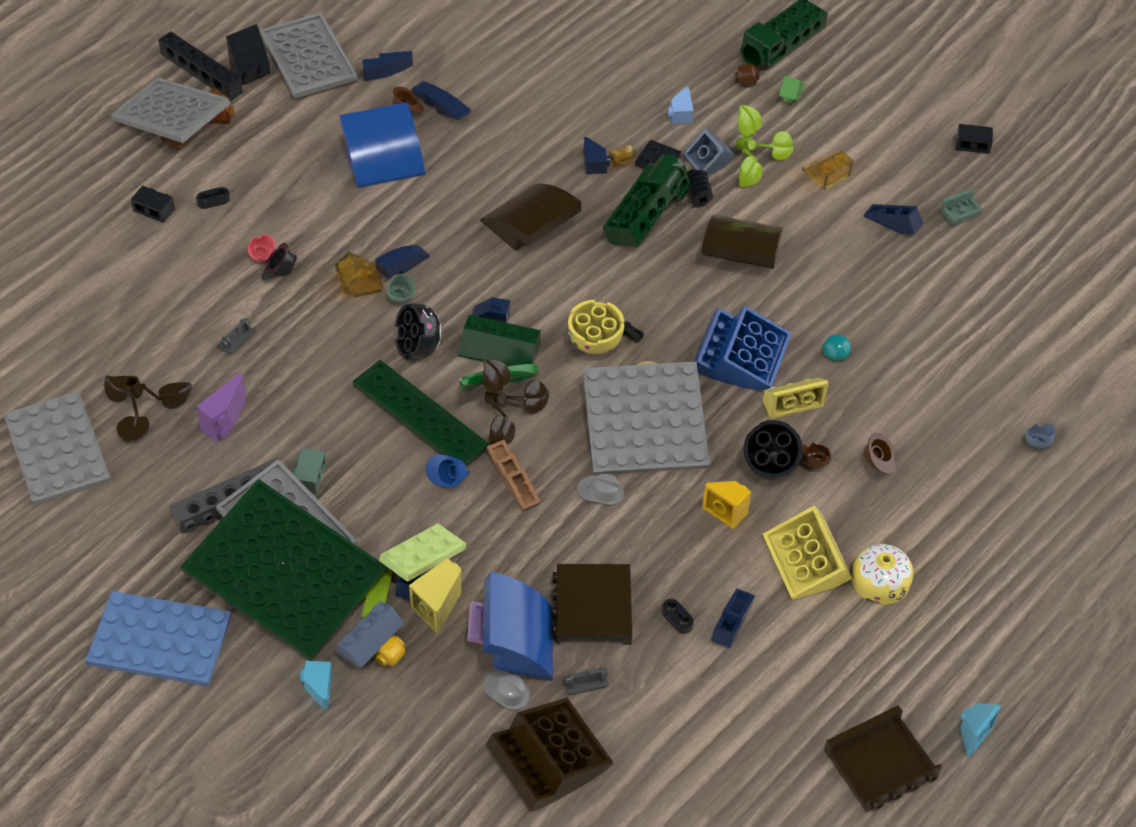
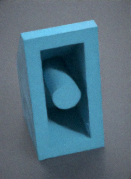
[300,661,332,709]

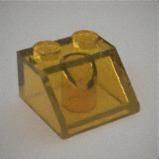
[802,151,853,190]
[335,252,384,297]

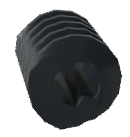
[686,169,714,207]

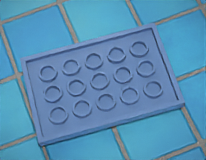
[85,591,232,687]

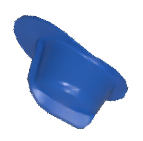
[426,454,470,488]

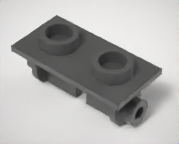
[217,318,256,355]
[563,667,609,695]

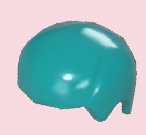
[823,334,851,361]

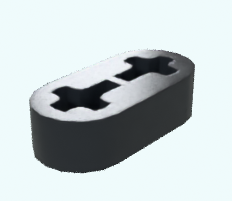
[196,187,230,209]
[662,599,694,634]

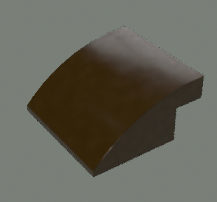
[480,183,581,251]
[701,214,783,269]
[486,698,614,811]

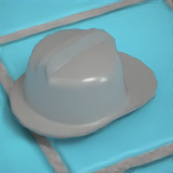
[577,473,624,505]
[483,671,530,710]

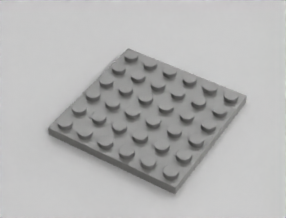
[582,362,710,475]

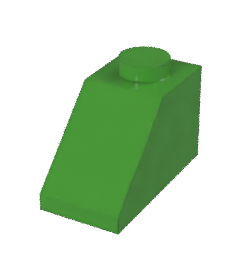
[779,76,806,103]

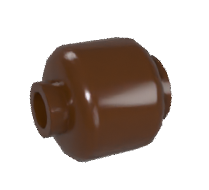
[734,63,760,87]

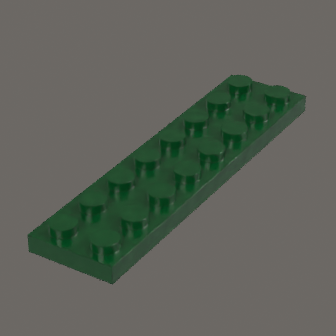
[353,360,489,466]

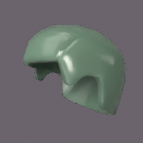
[386,274,415,304]

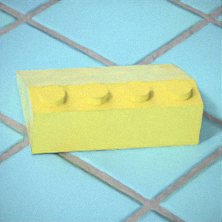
[763,505,853,600]

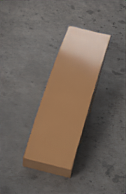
[486,440,540,511]

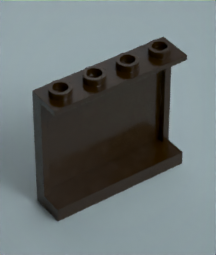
[553,564,632,645]
[824,705,942,813]

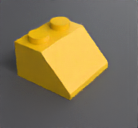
[702,481,751,529]

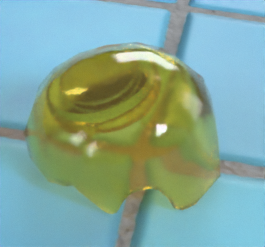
[608,145,636,165]

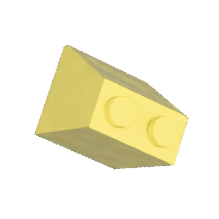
[409,558,462,634]

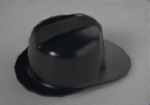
[261,242,297,281]

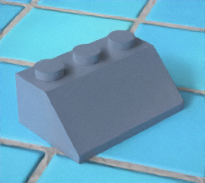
[337,601,404,668]

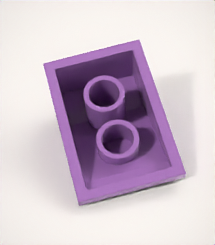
[196,373,246,443]

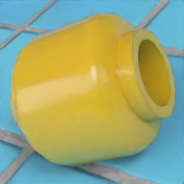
[375,635,405,667]

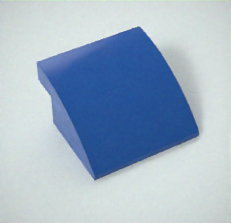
[340,102,426,188]
[693,305,792,390]
[483,571,553,681]

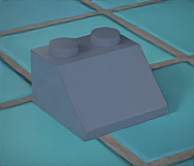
[683,128,735,175]

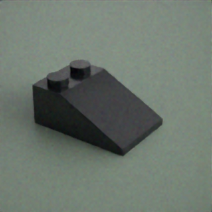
[226,24,271,85]

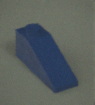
[864,204,923,234]

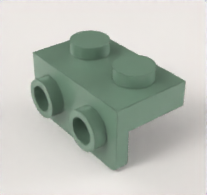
[940,189,983,225]

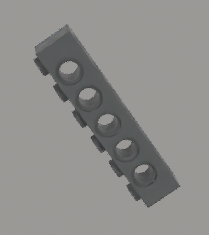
[169,458,280,534]

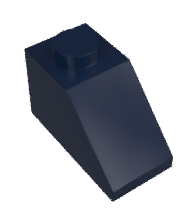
[583,137,610,174]
[472,297,510,323]

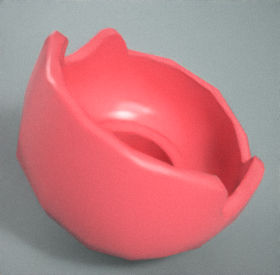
[248,234,275,263]

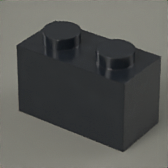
[955,124,993,154]
[131,185,175,223]

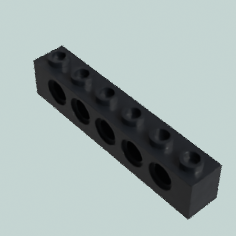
[158,31,243,101]

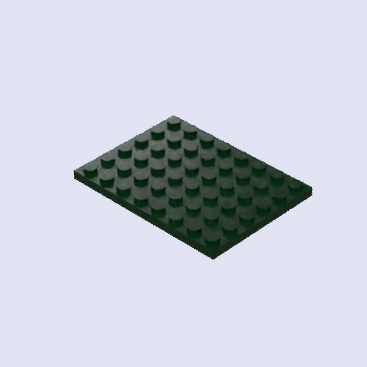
[180,479,387,661]

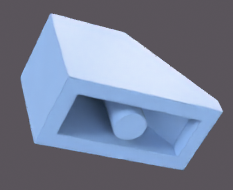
[668,87,694,124]

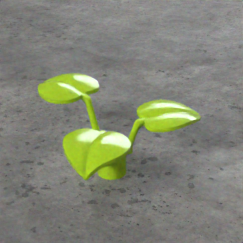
[736,105,794,188]

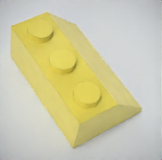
[763,378,828,419]

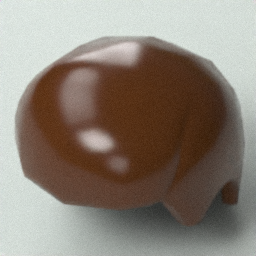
[802,442,831,469]

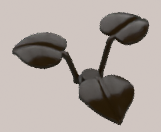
[483,359,549,445]
[104,375,192,442]

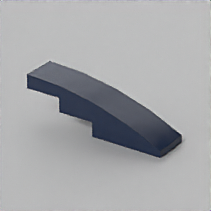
[411,81,471,120]

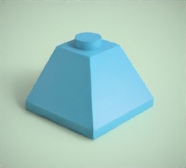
[960,703,1001,757]

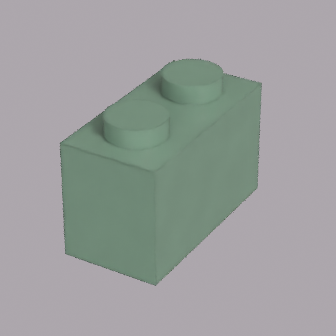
[291,448,327,494]

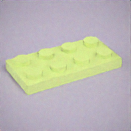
[379,524,466,582]

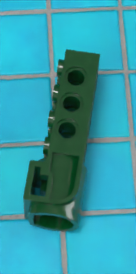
[740,0,828,68]
[602,154,691,247]

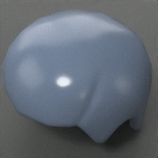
[1025,423,1057,449]

